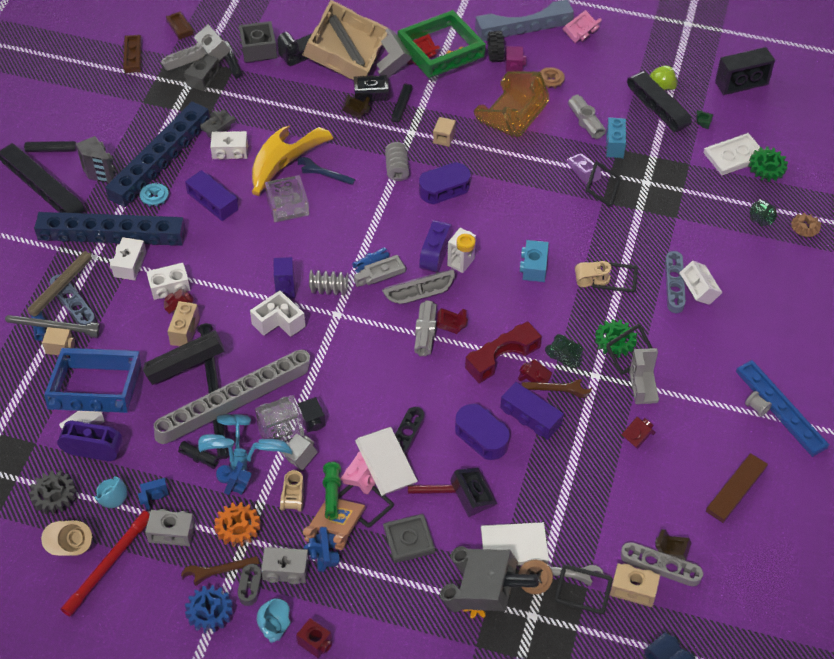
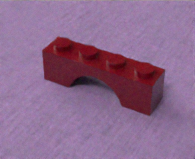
[465,321,542,383]

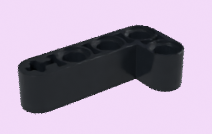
[277,32,312,66]

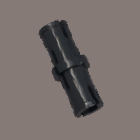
[178,441,220,469]

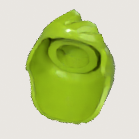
[650,66,678,90]

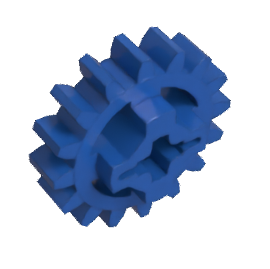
[185,585,233,633]

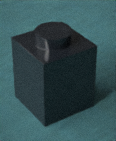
[297,397,326,433]

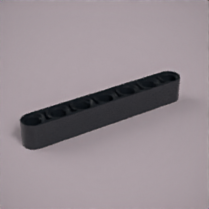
[0,143,85,213]

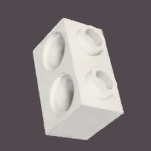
[680,261,722,305]
[147,263,190,300]

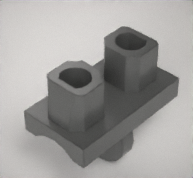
[200,109,235,139]

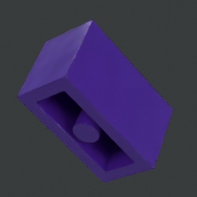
[273,257,295,299]

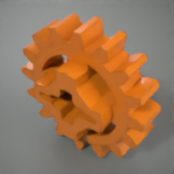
[214,502,260,547]

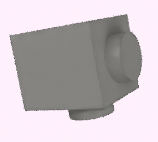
[281,433,317,471]

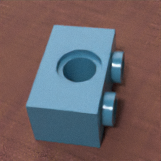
[606,118,626,158]
[520,240,549,282]

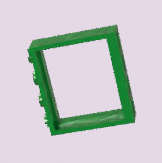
[398,10,486,78]

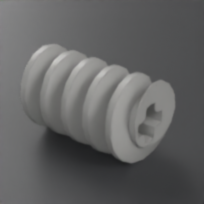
[385,142,409,181]
[309,270,348,296]

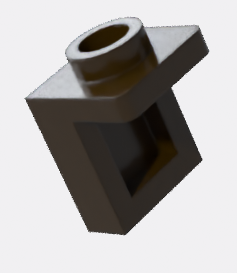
[342,95,370,119]
[655,529,692,560]

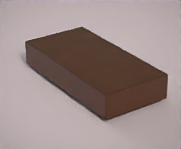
[166,11,194,40]

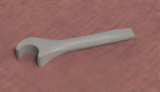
[529,565,604,586]

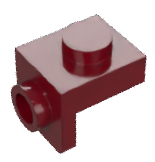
[164,288,194,314]
[437,308,468,334]
[518,359,552,383]
[621,417,656,449]

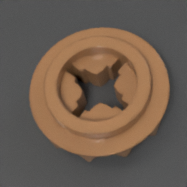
[538,67,565,89]
[791,212,821,237]
[518,560,553,595]

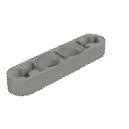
[620,542,703,586]

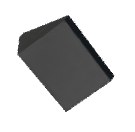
[354,75,389,102]
[450,468,497,517]

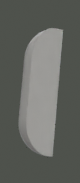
[382,270,455,304]

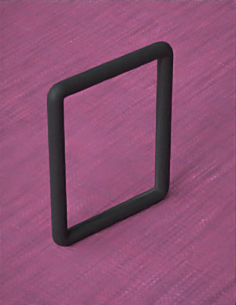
[586,161,621,207]
[592,261,638,293]
[606,324,652,375]
[338,485,394,528]
[555,565,613,614]

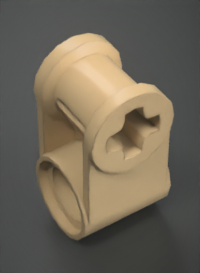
[574,261,611,287]
[280,470,304,512]

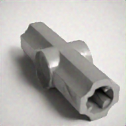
[568,94,606,139]
[414,301,437,356]

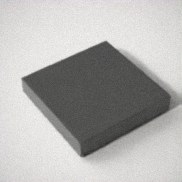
[383,514,435,563]

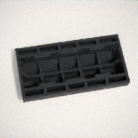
[143,330,224,385]

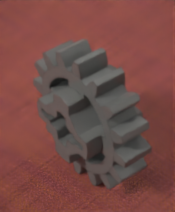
[29,470,76,514]

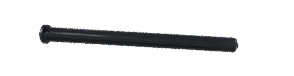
[197,323,229,459]

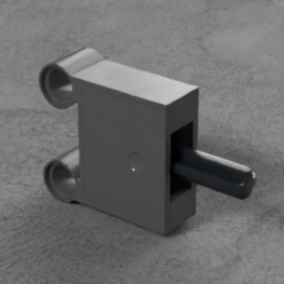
[440,546,539,612]

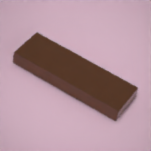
[123,35,142,74]

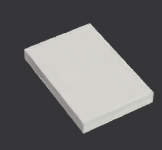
[703,133,760,176]
[355,427,417,496]
[481,522,549,565]

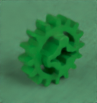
[748,146,788,182]
[595,319,637,358]

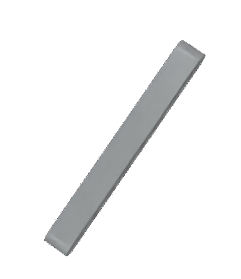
[154,350,310,444]

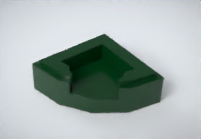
[696,110,713,130]

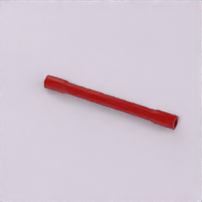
[60,510,150,617]

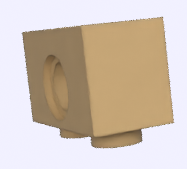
[167,301,200,346]
[610,564,660,607]

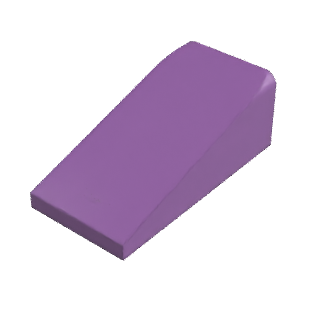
[567,153,601,184]

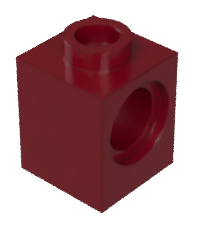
[296,618,332,658]

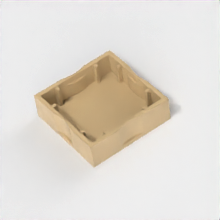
[303,0,388,80]

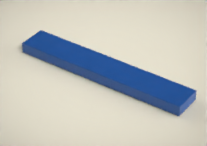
[736,360,829,457]

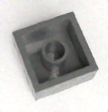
[239,21,277,62]

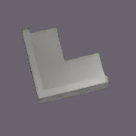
[376,28,412,79]
[629,348,659,404]

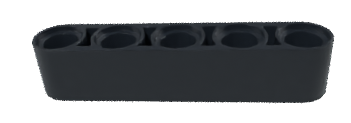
[627,71,692,132]

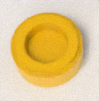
[456,234,475,252]

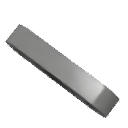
[161,44,206,70]

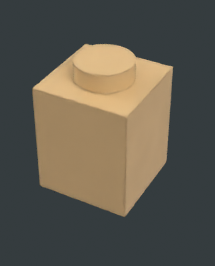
[433,117,456,147]
[42,327,75,356]

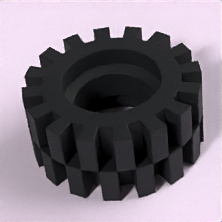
[487,31,505,62]

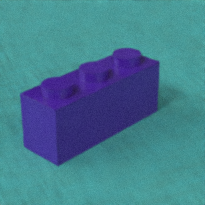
[185,170,238,221]
[500,382,564,440]

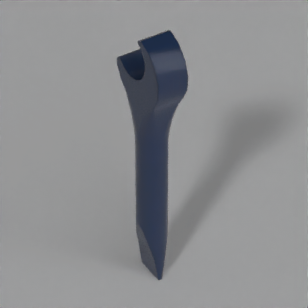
[297,157,355,185]

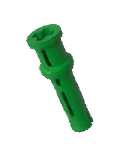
[323,462,341,520]

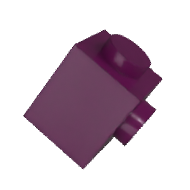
[505,46,526,73]

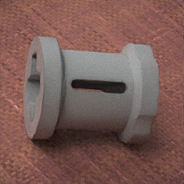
[745,391,772,417]

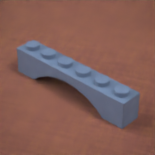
[475,0,574,41]

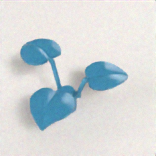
[198,414,292,470]

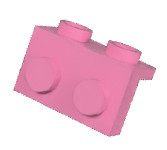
[563,10,602,43]
[340,451,376,494]

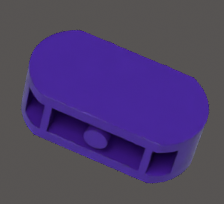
[419,162,470,204]
[419,220,452,273]
[455,404,509,460]
[57,420,123,461]

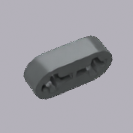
[238,564,262,606]

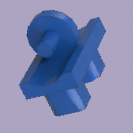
[216,461,252,495]
[303,527,340,572]

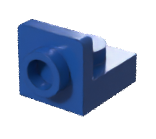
[138,478,169,511]

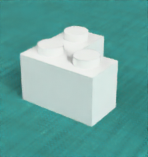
[250,291,305,337]

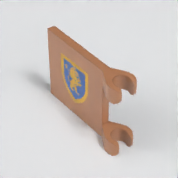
[303,499,365,550]

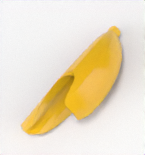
[252,126,333,196]

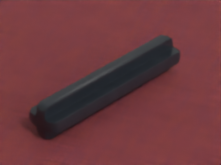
[224,41,242,78]
[391,83,412,123]
[24,141,77,152]

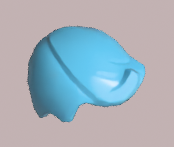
[95,476,127,509]
[257,599,290,642]

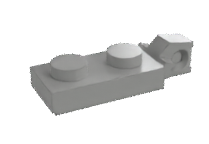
[354,255,406,287]

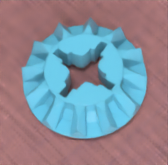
[140,183,169,207]

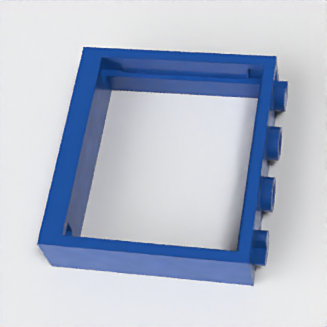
[44,348,141,413]

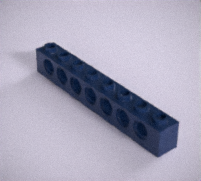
[105,101,210,208]
[34,212,185,246]

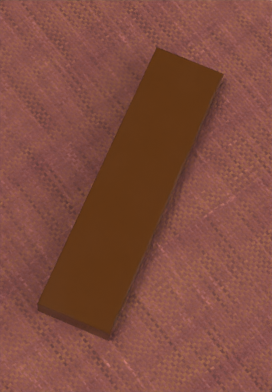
[706,453,768,523]

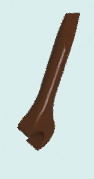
[521,379,592,398]
[181,556,259,586]

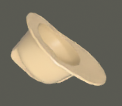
[41,521,92,556]

